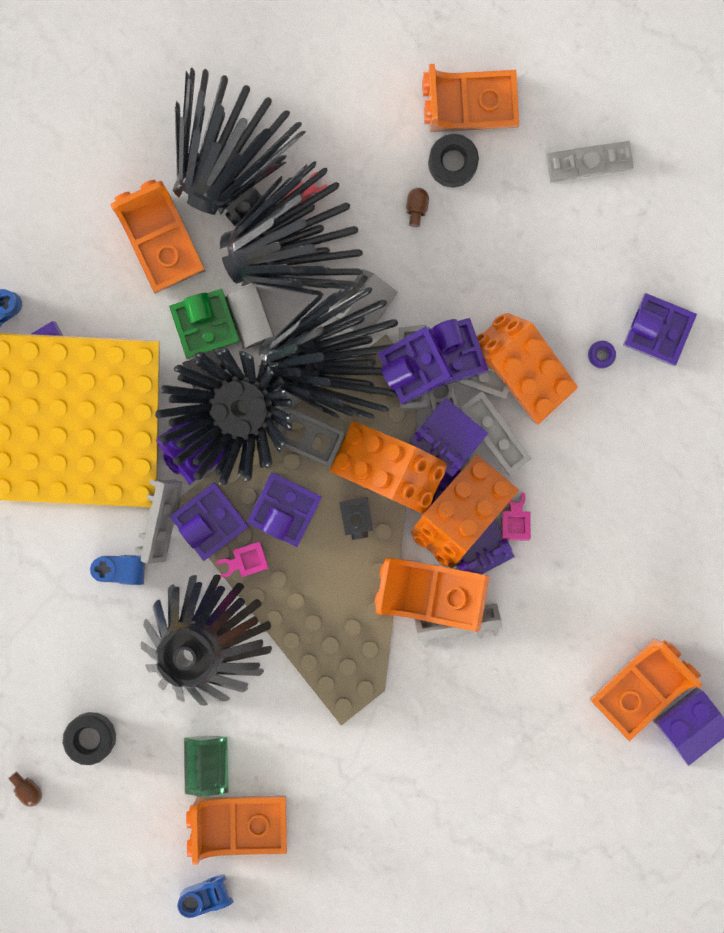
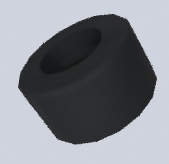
[428,133,479,188]
[62,712,116,765]

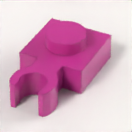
[502,492,531,541]
[216,541,269,578]

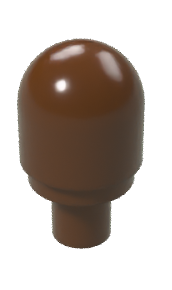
[406,188,429,227]
[8,771,42,807]

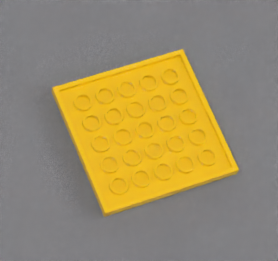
[0,333,160,507]

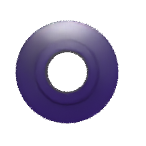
[588,341,616,369]

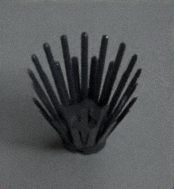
[172,67,306,215]
[220,161,363,296]
[258,284,398,419]
[155,348,292,485]
[141,574,272,706]

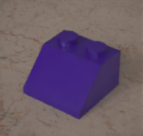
[653,687,724,766]

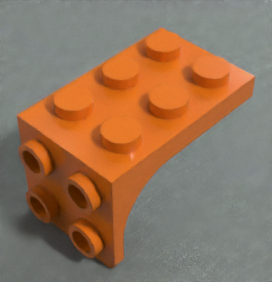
[422,64,519,132]
[110,180,205,294]
[477,313,578,425]
[329,420,447,514]
[410,454,519,568]
[375,558,490,632]
[589,639,703,742]
[186,796,287,865]

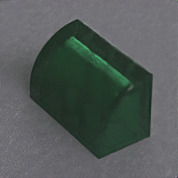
[184,736,228,797]

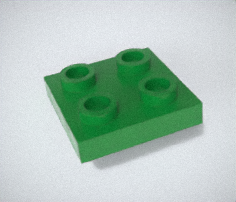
[169,288,240,360]

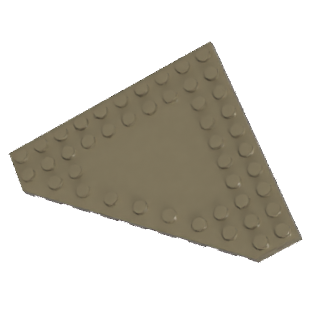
[177,334,417,726]

